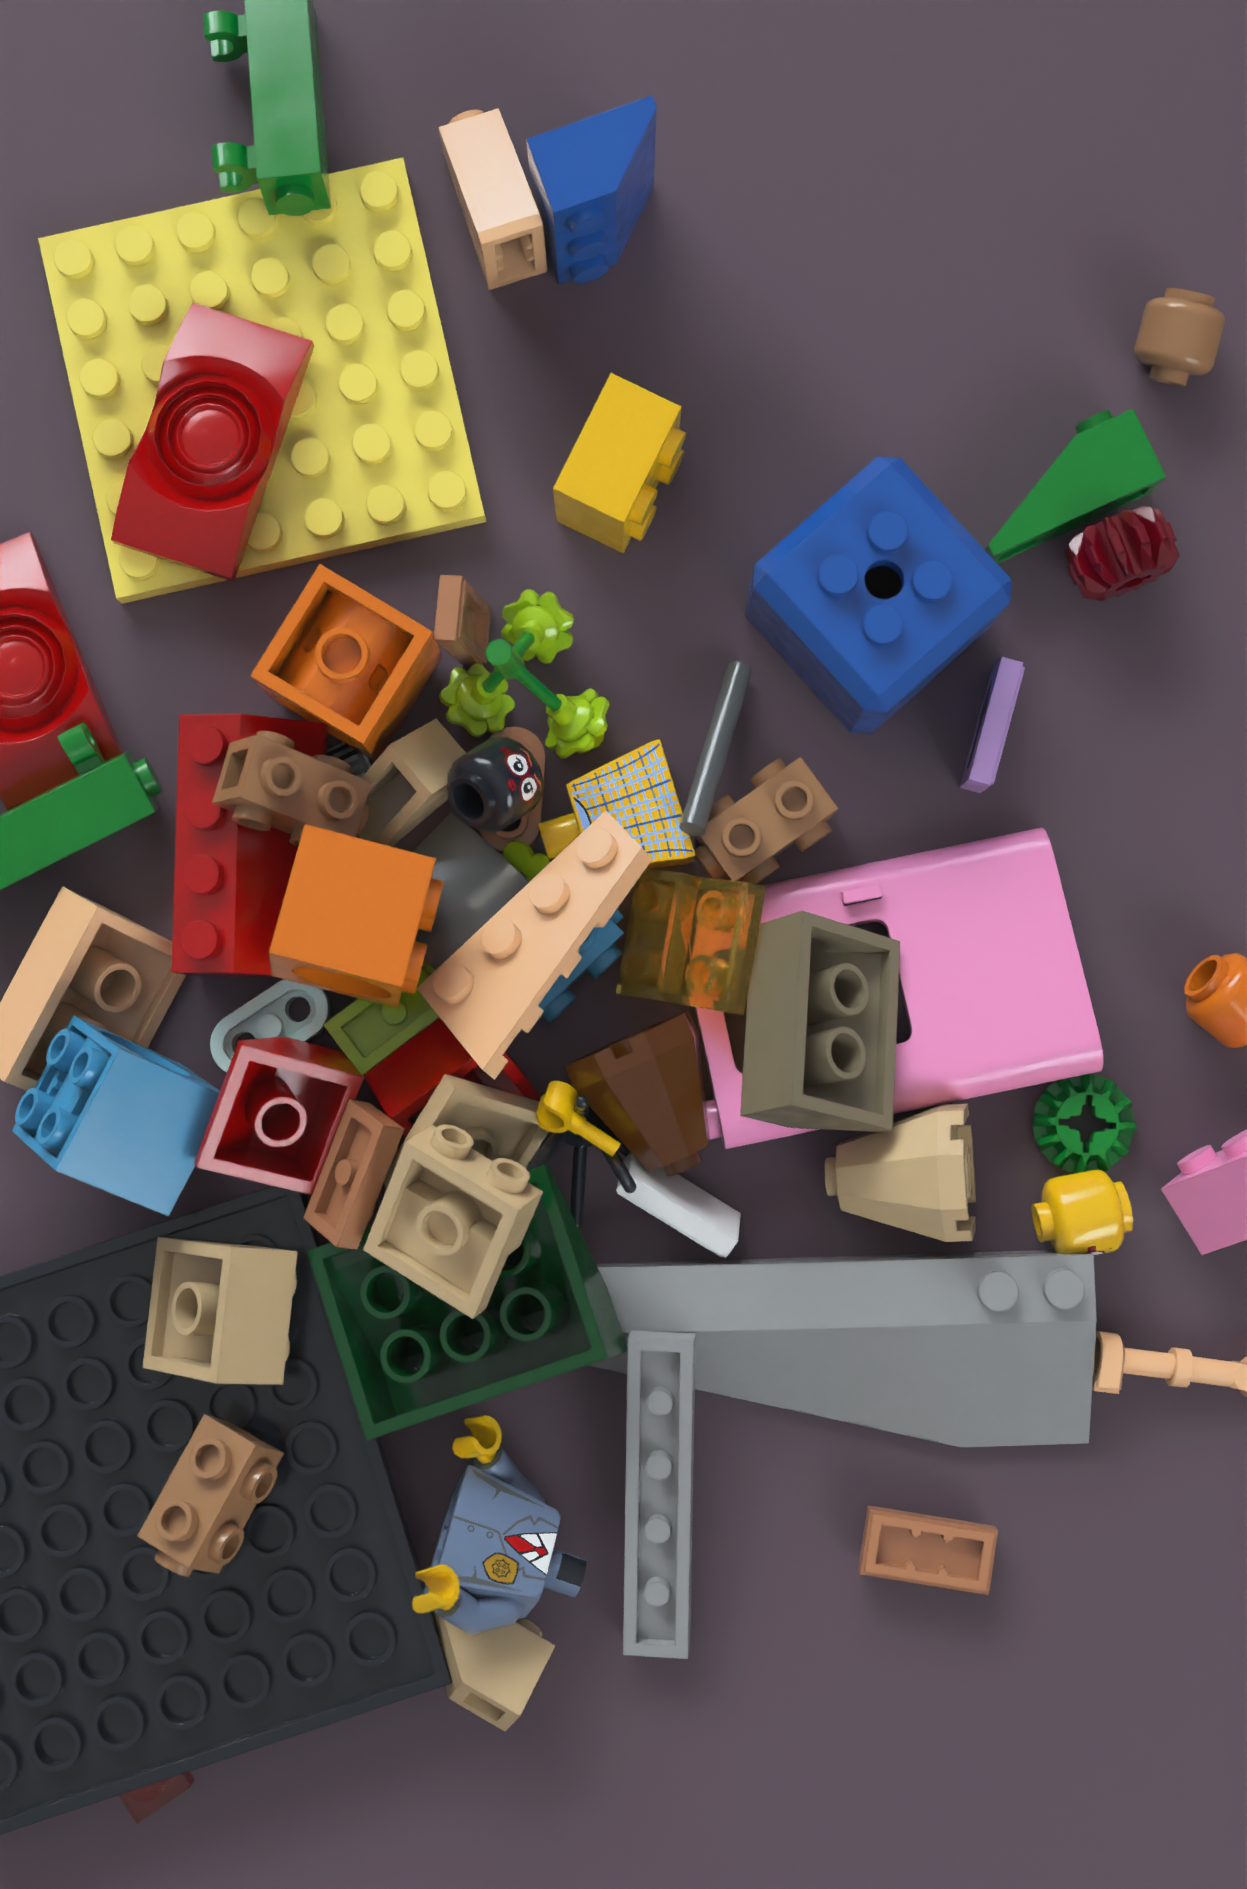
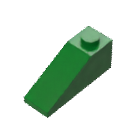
[985,409,1166,564]

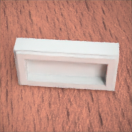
[616,1152,741,1258]

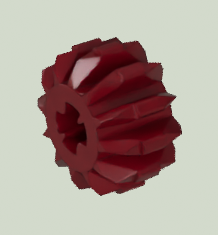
[1065,506,1180,601]

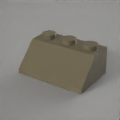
[740,911,900,1132]

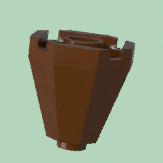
[564,1010,710,1177]

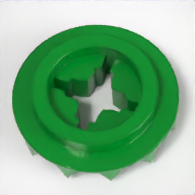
[1033,1073,1137,1173]

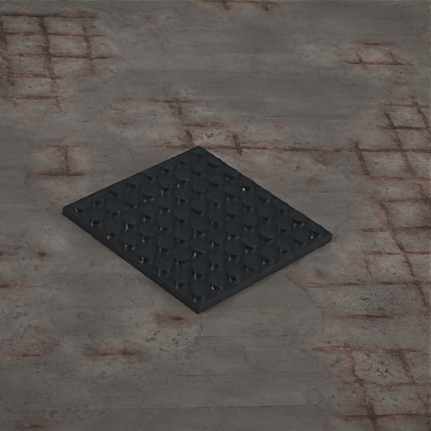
[0,1186,452,1835]

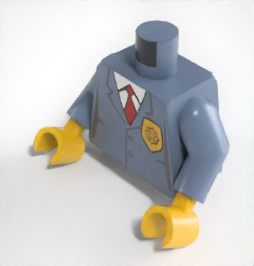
[412,1416,587,1635]

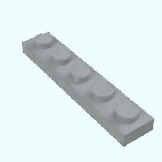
[623,1330,696,1659]

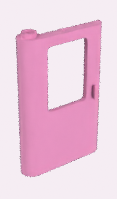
[673,827,1103,1149]

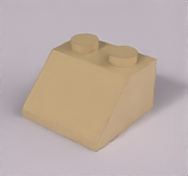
[143,1237,298,1385]

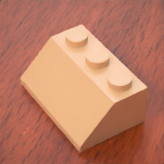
[0,886,186,1091]

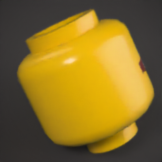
[1031,1170,1133,1255]

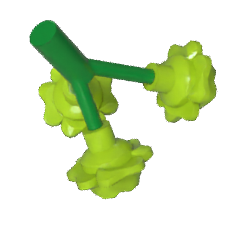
[439,589,610,759]

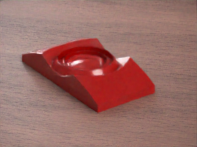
[111,303,314,582]
[0,532,123,810]

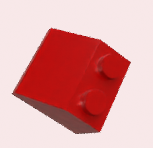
[363,1018,541,1137]
[194,1036,364,1195]

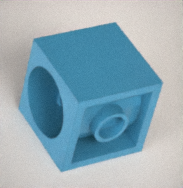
[12,1015,220,1216]

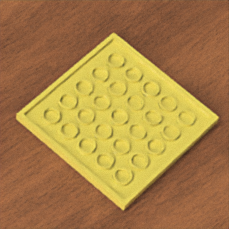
[38,157,486,604]

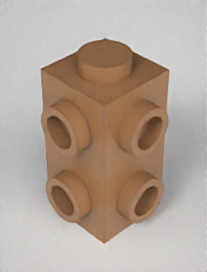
[212,731,371,847]
[694,757,838,889]
[137,1414,284,1577]

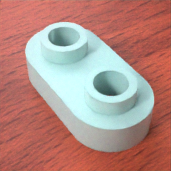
[210,979,331,1072]

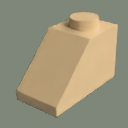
[356,718,466,847]

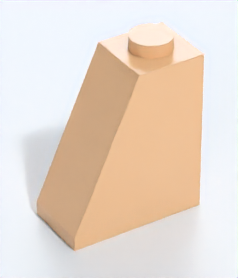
[438,108,547,290]

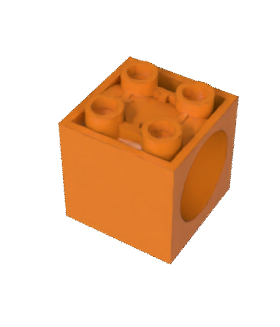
[250,564,443,762]
[269,824,444,1008]

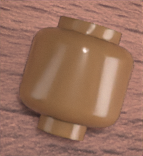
[1134,288,1225,387]

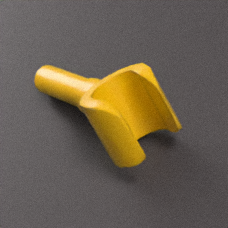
[536,1081,621,1157]

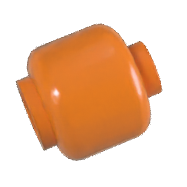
[1184,953,1247,1048]

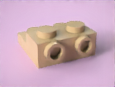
[363,1125,543,1319]

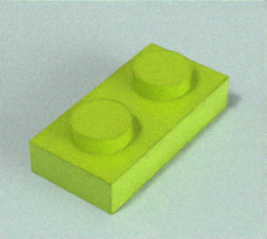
[323,960,440,1076]

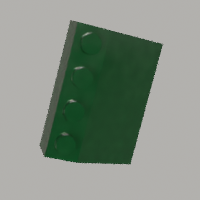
[307,1164,628,1441]

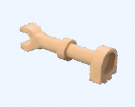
[1092,1331,1247,1397]

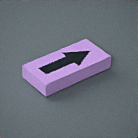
[959,657,1025,794]

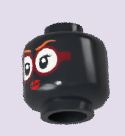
[447,737,543,832]

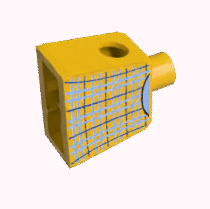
[537,739,695,869]

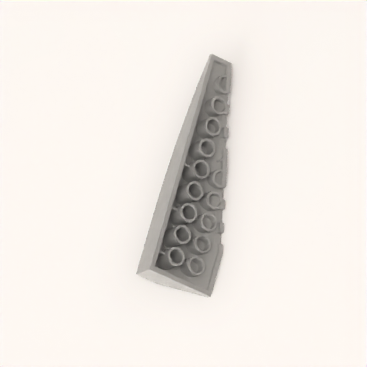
[588,1250,1097,1447]

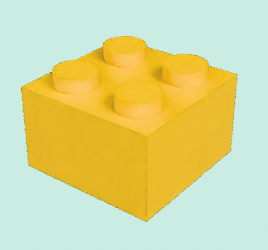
[553,373,687,554]

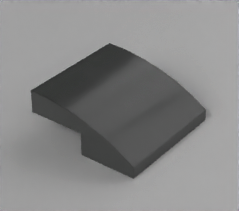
[413,811,529,970]

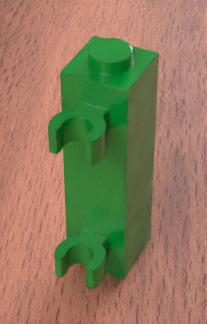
[203,0,331,216]
[0,722,163,890]

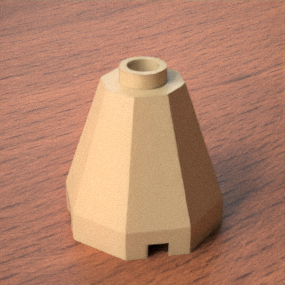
[825,1103,976,1242]

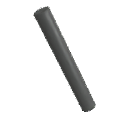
[679,661,752,836]

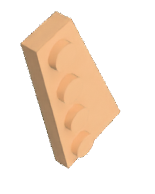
[417,811,652,1080]

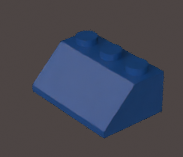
[526,95,657,284]

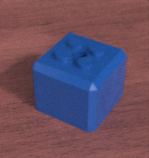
[746,456,1012,734]

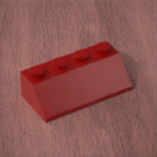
[171,714,327,977]

